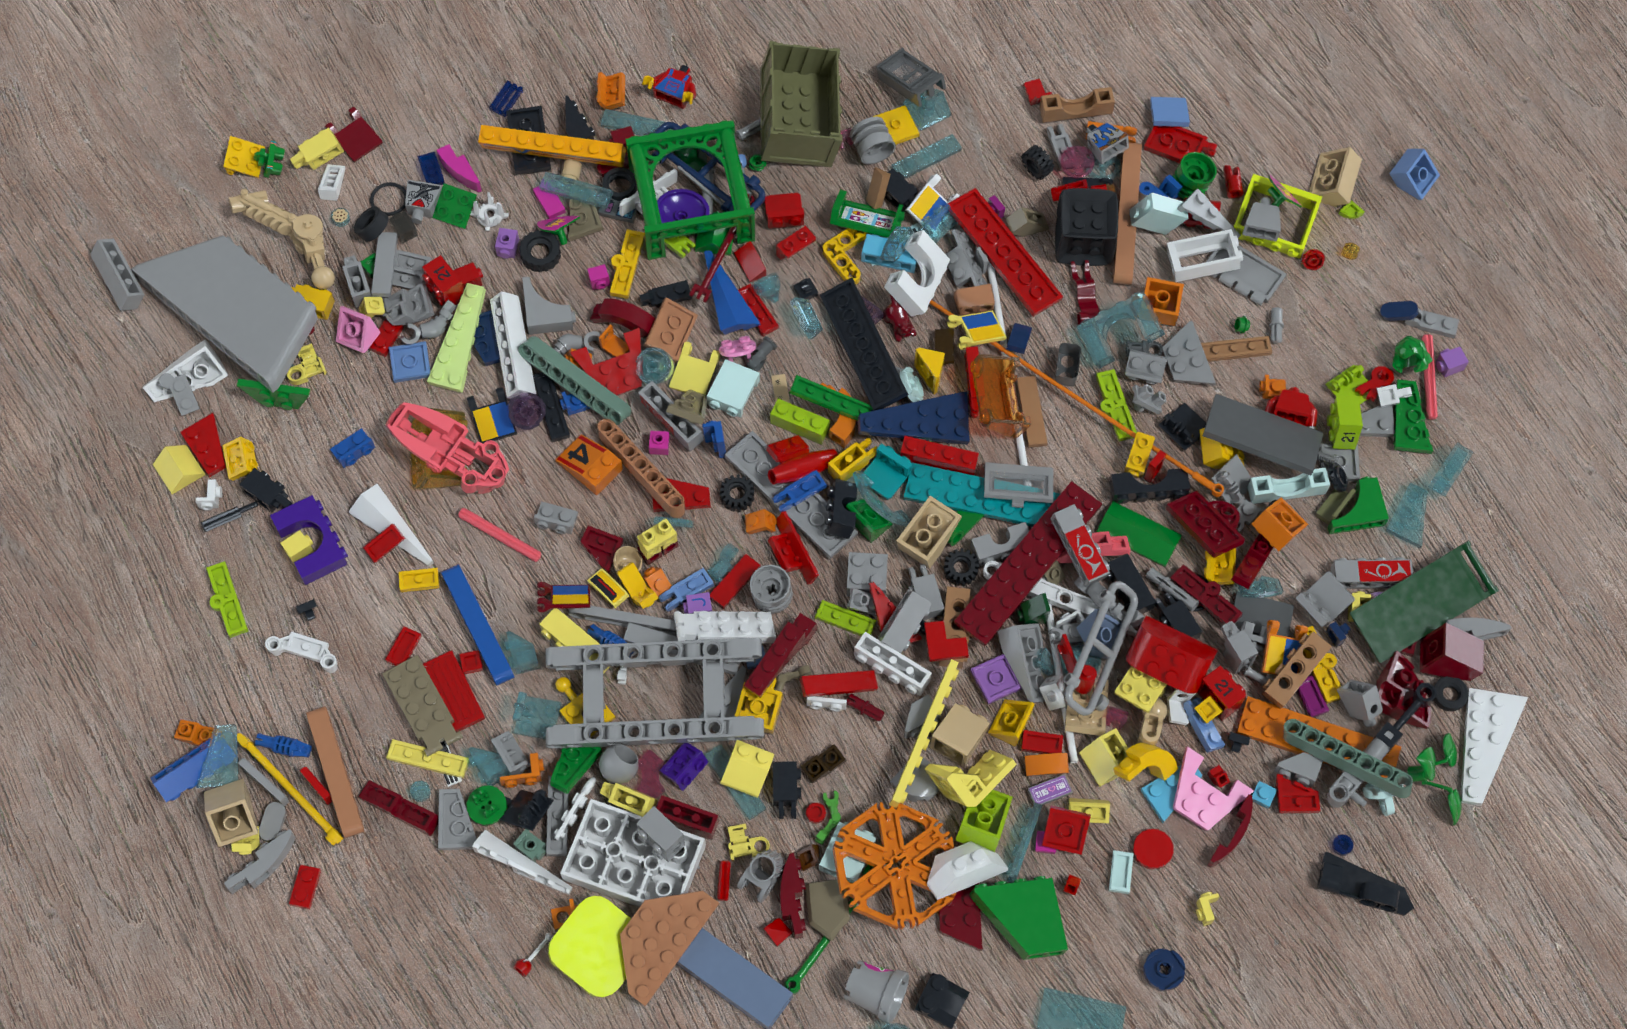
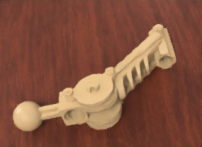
[229,189,335,289]

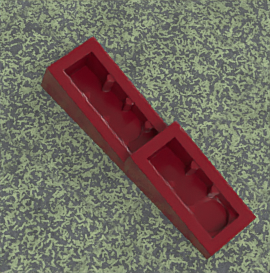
[359,780,439,837]

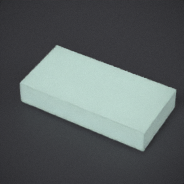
[1109,850,1134,894]

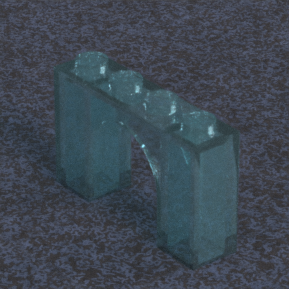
[1077,292,1165,369]

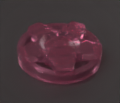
[1060,146,1095,178]

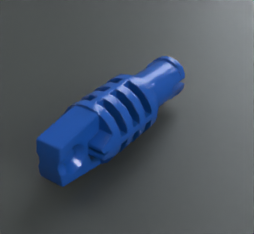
[587,624,634,658]
[255,733,312,758]

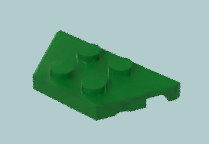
[237,379,310,410]

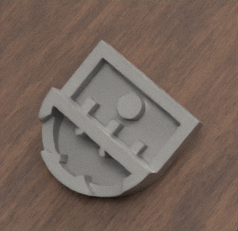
[890,758,939,802]

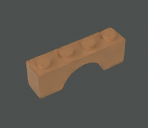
[1039,87,1115,123]

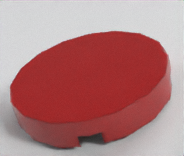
[1133,829,1174,869]

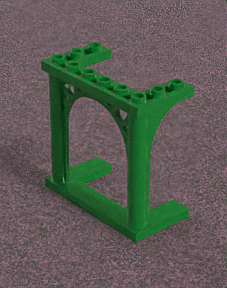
[626,120,755,260]

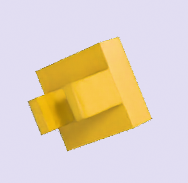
[1195,695,1223,724]

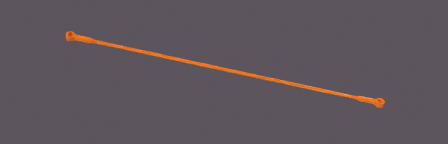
[929,300,1224,497]

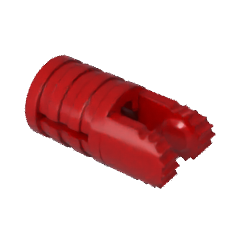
[1223,165,1244,199]

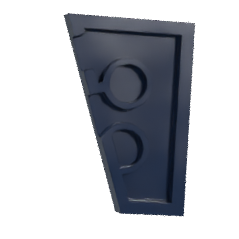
[473,310,501,366]

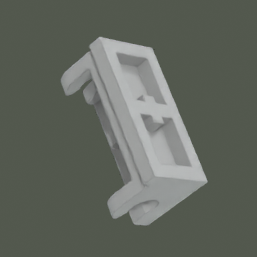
[491,731,531,775]

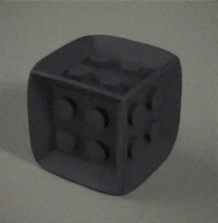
[1055,188,1118,266]

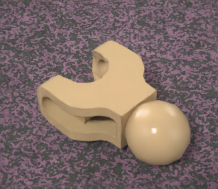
[1136,699,1167,745]

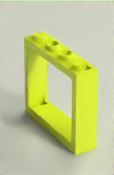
[1234,174,1322,259]

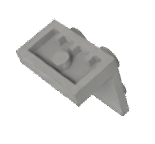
[1296,571,1355,627]

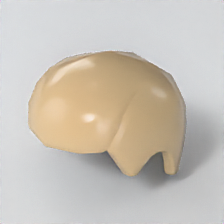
[613,546,642,572]

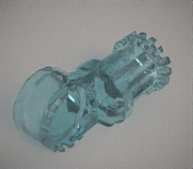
[707,543,739,582]

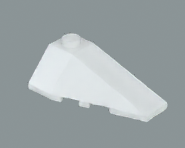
[143,340,228,402]

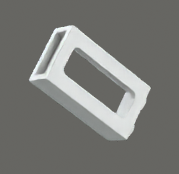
[1167,229,1243,282]

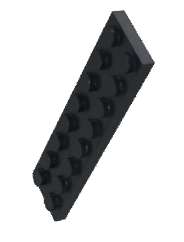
[820,277,909,411]

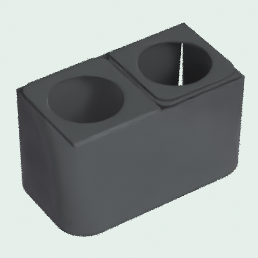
[1055,343,1081,387]

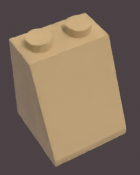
[930,703,990,768]
[204,778,258,847]

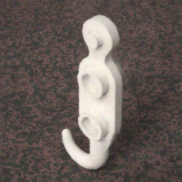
[554,777,596,841]

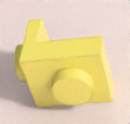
[231,826,260,855]
[1196,892,1219,926]

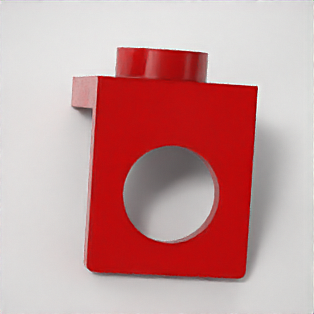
[1023,78,1052,106]

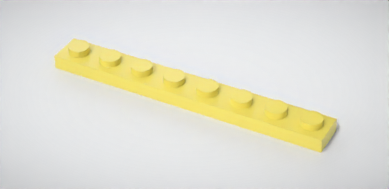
[889,659,959,808]

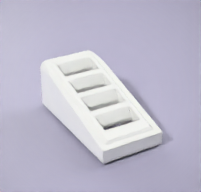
[318,164,345,201]

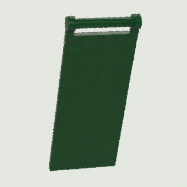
[1350,540,1499,663]

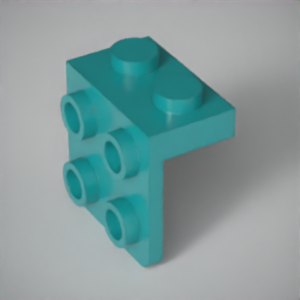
[860,443,912,500]

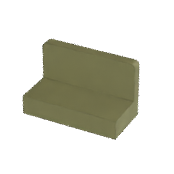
[1315,489,1356,525]

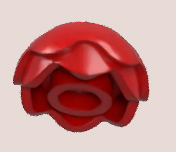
[1302,249,1325,270]

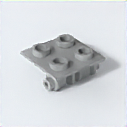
[1211,454,1251,505]

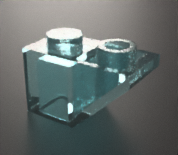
[504,631,540,674]
[468,747,509,786]

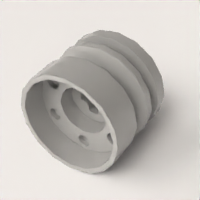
[850,117,896,164]
[750,565,793,614]

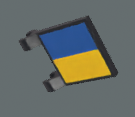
[467,387,517,444]

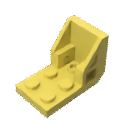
[925,750,1017,807]

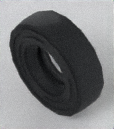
[1434,676,1469,712]

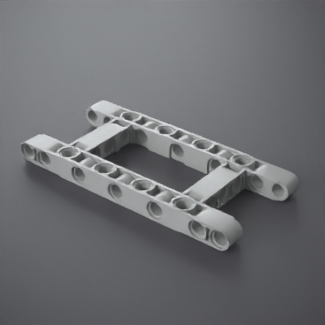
[546,638,764,748]

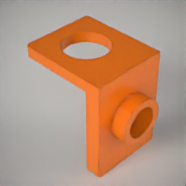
[599,324,629,357]
[551,898,578,930]

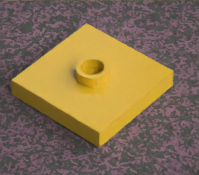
[873,105,920,145]

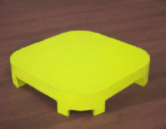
[548,896,631,998]

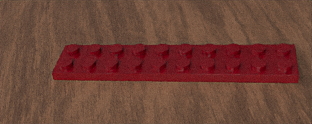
[954,481,1102,647]

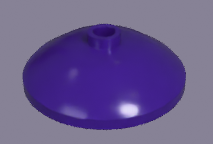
[657,189,710,223]

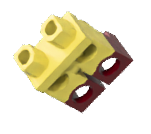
[637,519,679,565]

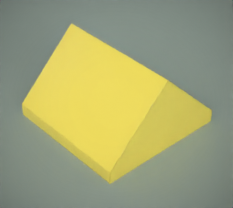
[153,445,205,494]

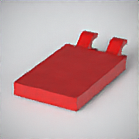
[1143,126,1217,163]

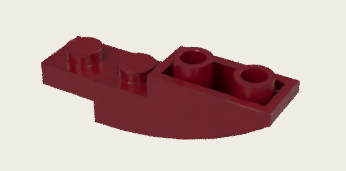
[1231,533,1274,589]
[780,852,806,939]

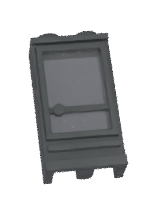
[876,47,946,107]

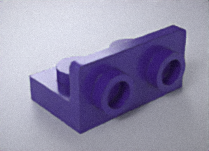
[659,743,708,791]

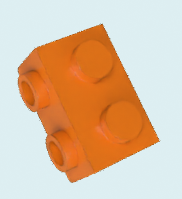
[596,72,625,111]

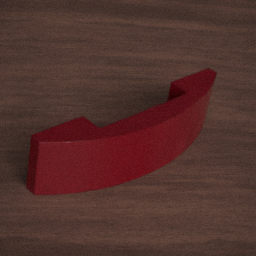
[1207,794,1253,868]

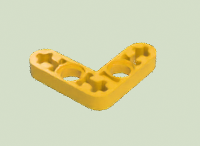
[823,228,868,284]

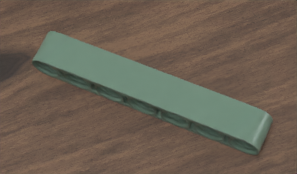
[518,336,632,425]
[1283,719,1413,798]

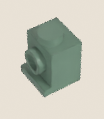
[513,829,546,862]

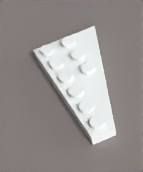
[1461,688,1528,806]

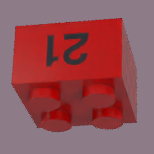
[422,255,464,306]
[1197,665,1247,721]

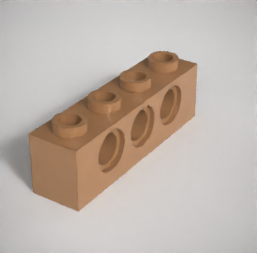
[939,586,973,669]
[1261,631,1332,709]

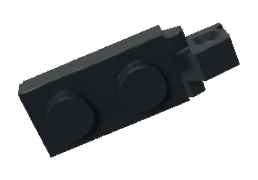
[639,280,692,308]

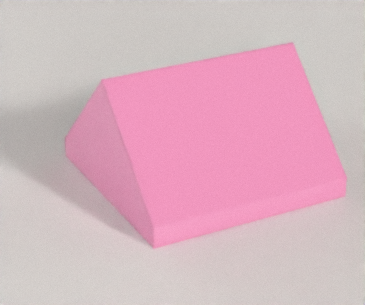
[336,306,381,353]

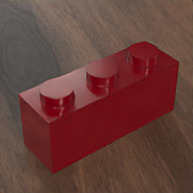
[656,795,719,840]

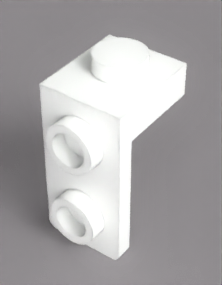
[807,696,847,712]

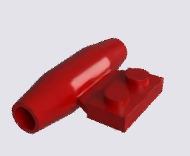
[766,435,838,484]

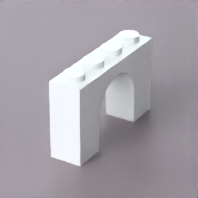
[884,230,950,317]

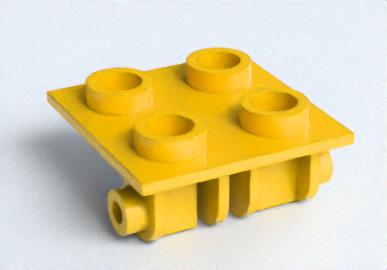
[223,136,265,178]

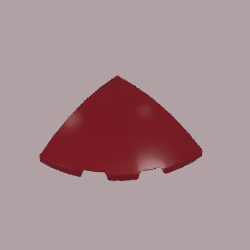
[1376,651,1431,729]

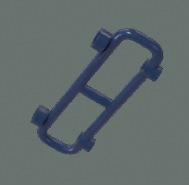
[651,122,766,212]

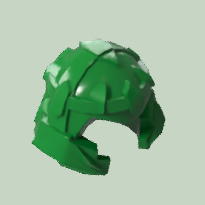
[1392,336,1433,373]

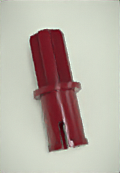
[846,693,885,722]

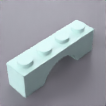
[1247,468,1330,504]

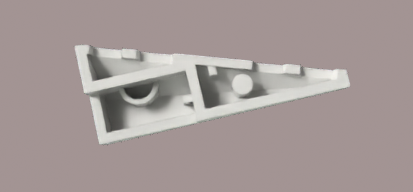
[349,484,434,567]
[472,830,573,895]

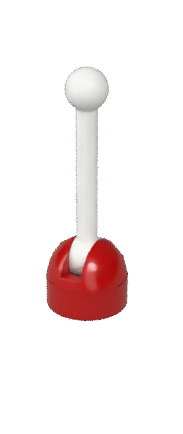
[513,933,553,977]

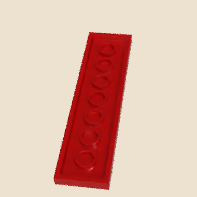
[946,188,1063,317]

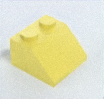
[720,740,774,798]

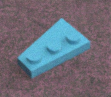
[1141,765,1202,823]

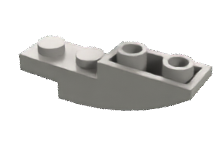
[224,829,296,894]

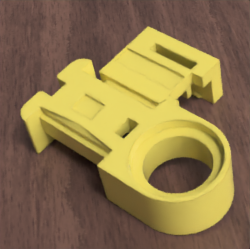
[287,343,327,385]
[728,823,770,862]

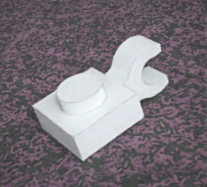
[1377,384,1412,407]

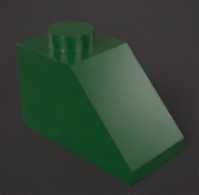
[1017,593,1051,625]

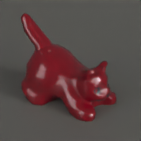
[883,294,917,342]

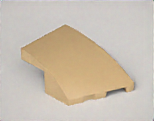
[1065,680,1109,736]

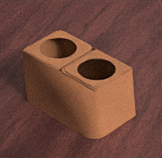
[954,284,995,316]

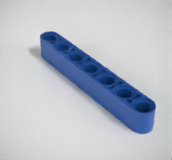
[441,564,515,686]

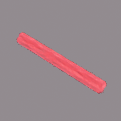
[1422,334,1438,420]
[458,508,542,562]

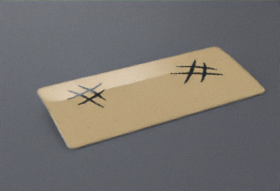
[771,374,790,403]

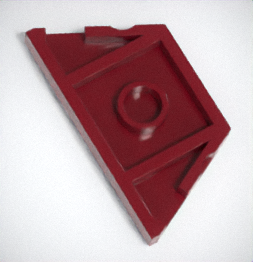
[939,883,983,951]

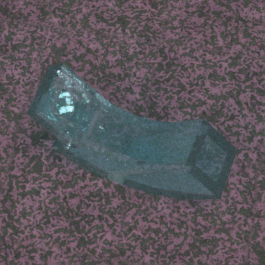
[1428,442,1474,497]

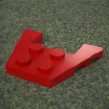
[570,328,642,396]

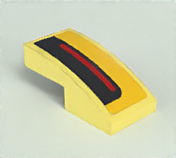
[587,568,629,608]

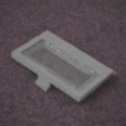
[984,462,1053,508]

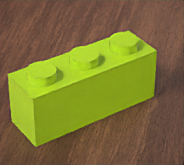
[770,398,830,445]

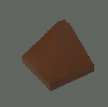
[796,844,820,871]

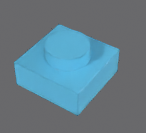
[1252,781,1277,809]

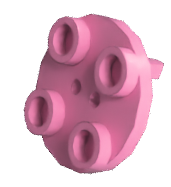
[719,336,756,362]

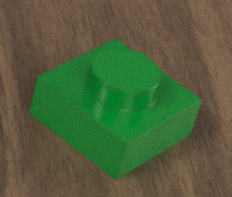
[361,253,376,278]

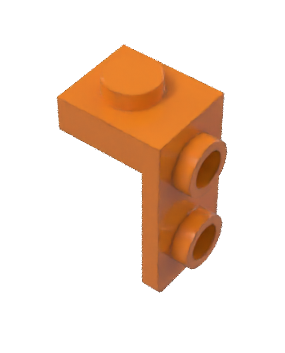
[500,753,544,788]

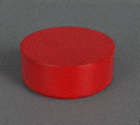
[806,803,826,824]

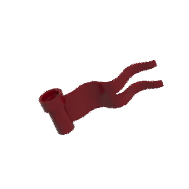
[1071,260,1106,327]

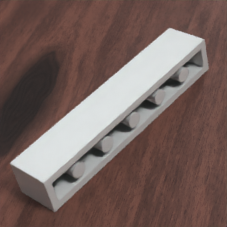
[490,291,536,402]

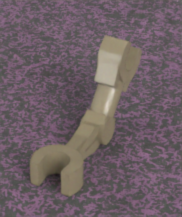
[774,665,811,704]

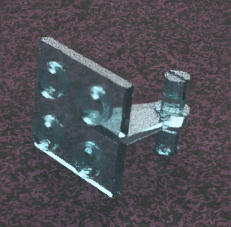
[512,692,562,739]

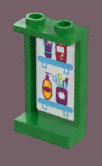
[830,189,905,239]

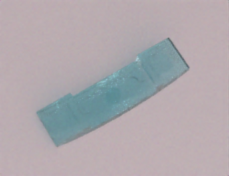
[853,470,912,527]

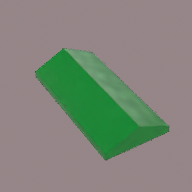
[1097,501,1182,567]

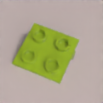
[1325,365,1370,404]

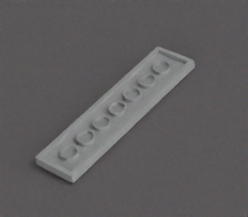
[725,431,858,559]

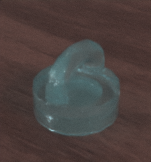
[410,781,431,802]

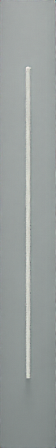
[980,193,1078,763]

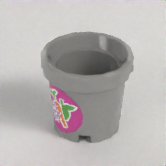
[844,960,909,1024]

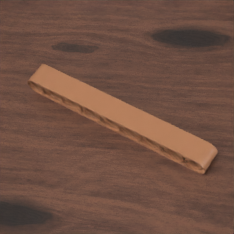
[1113,143,1142,285]

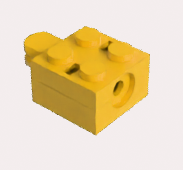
[734,678,783,734]

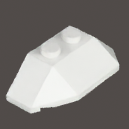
[927,841,1008,900]

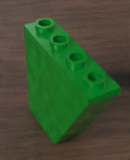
[970,876,1068,960]

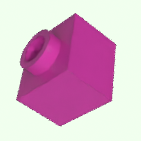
[587,264,610,290]
[649,431,670,455]

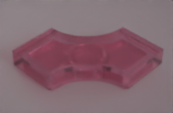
[637,749,665,799]

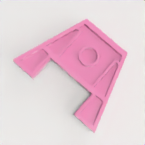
[1172,747,1254,831]

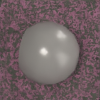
[599,744,639,784]

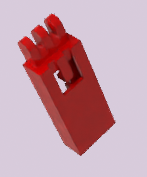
[964,346,983,418]

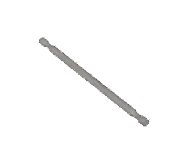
[677,165,724,205]

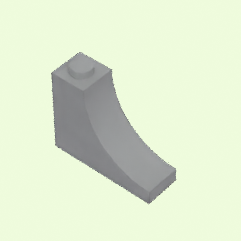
[522,277,576,335]

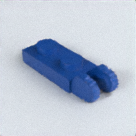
[772,470,827,512]

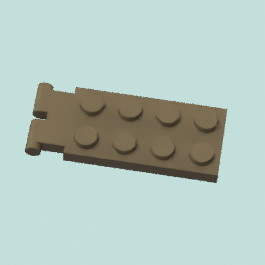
[382,655,463,757]

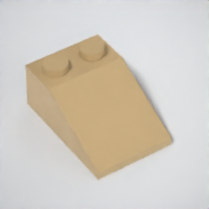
[896,496,962,569]

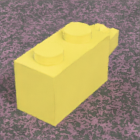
[290,128,344,170]
[600,782,658,817]

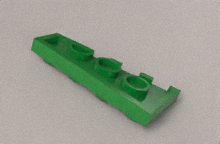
[1394,379,1433,454]

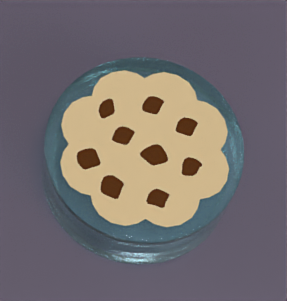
[331,208,350,227]

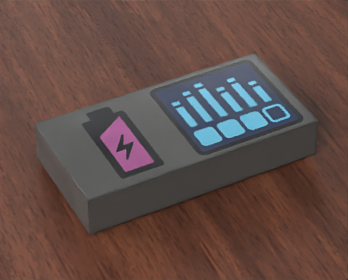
[598,197,638,224]

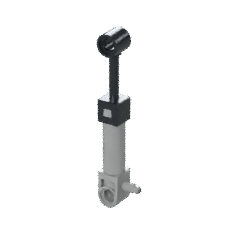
[1327,683,1436,808]

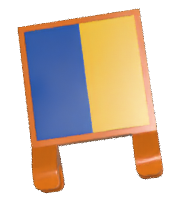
[1261,620,1308,675]

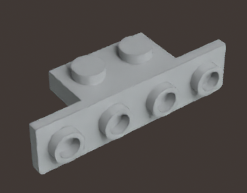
[946,229,987,287]

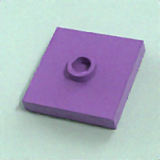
[970,654,1022,704]

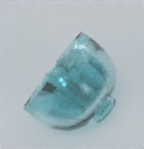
[636,347,674,385]

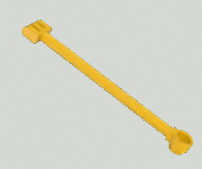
[235,733,344,846]

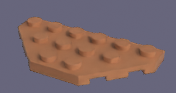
[620,891,720,1006]

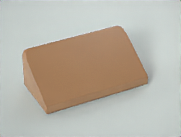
[866,167,891,209]

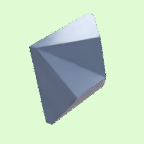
[1077,609,1122,659]

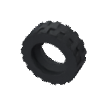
[519,230,561,272]

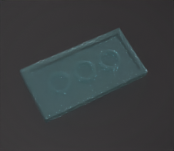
[1036,987,1126,1029]

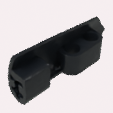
[1317,852,1414,916]

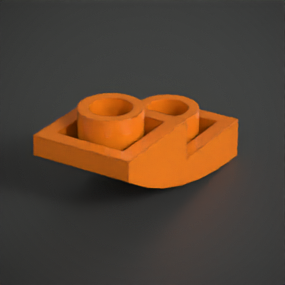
[174,720,222,746]
[1025,753,1069,777]

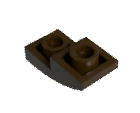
[935,328,955,365]
[801,744,847,783]

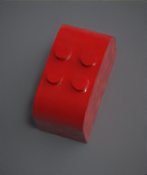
[1125,615,1218,694]

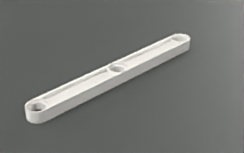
[983,561,1144,637]

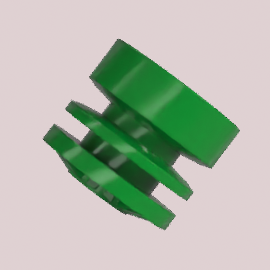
[1172,152,1217,199]

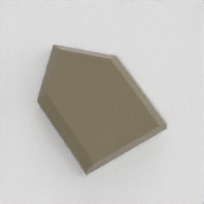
[805,879,850,942]

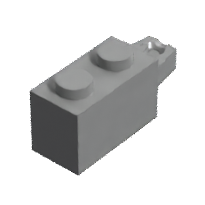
[342,255,372,308]

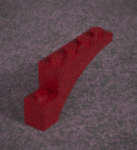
[744,613,817,698]

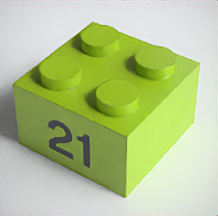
[1327,395,1363,449]

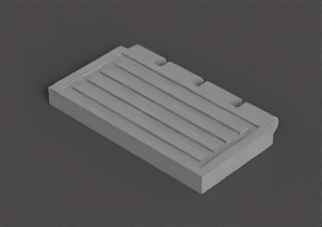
[1206,246,1287,306]

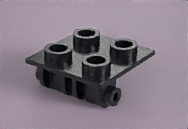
[1158,403,1206,451]
[500,789,554,831]

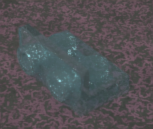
[917,204,957,243]
[790,297,823,339]

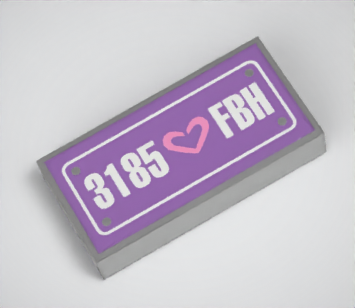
[1027,774,1073,808]

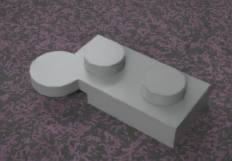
[159,373,200,416]

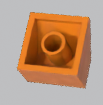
[1252,497,1309,551]

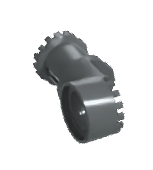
[747,336,777,372]
[1126,340,1163,356]

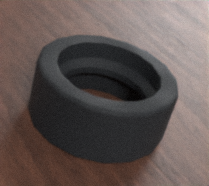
[602,167,637,201]
[354,206,389,242]

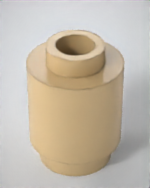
[561,159,582,186]

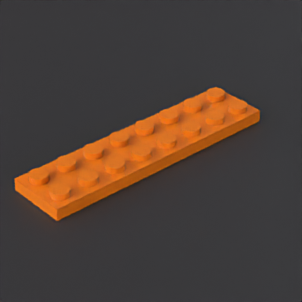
[1236,696,1401,778]

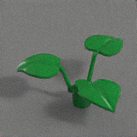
[1407,733,1462,826]

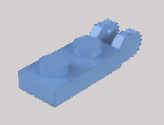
[658,568,714,612]
[1183,698,1225,753]

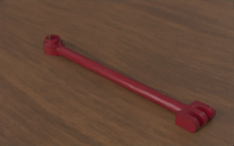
[689,194,755,303]

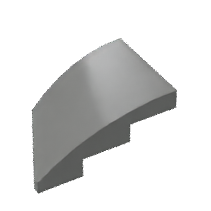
[382,283,434,325]

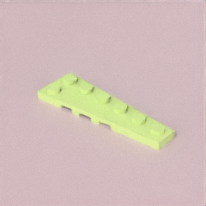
[427,283,486,393]

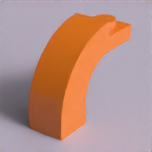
[820,382,856,448]

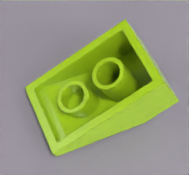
[955,790,1013,852]

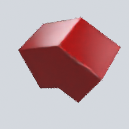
[1207,765,1230,788]
[1063,874,1081,895]

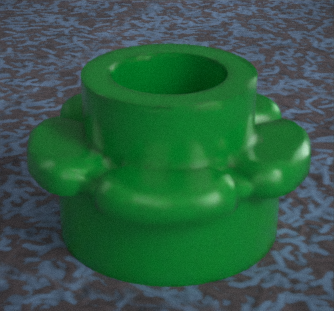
[749,154,766,171]
[1234,316,1250,334]

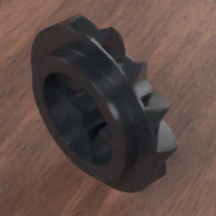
[1328,462,1348,493]

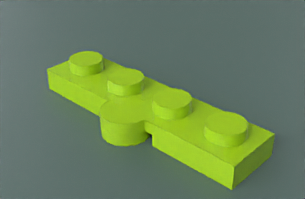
[1096,369,1137,442]
[206,561,249,638]

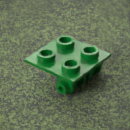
[432,183,478,229]

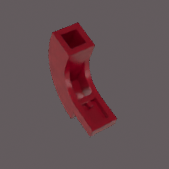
[590,298,655,337]

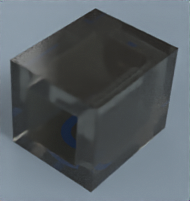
[389,211,418,244]

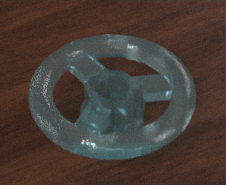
[1085,153,1120,179]

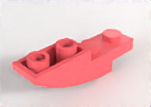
[1057,531,1130,563]

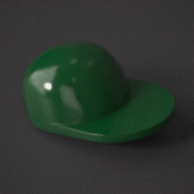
[672,148,707,172]

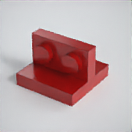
[1042,806,1091,855]

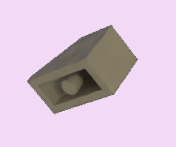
[1006,207,1049,237]

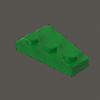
[550,747,602,794]

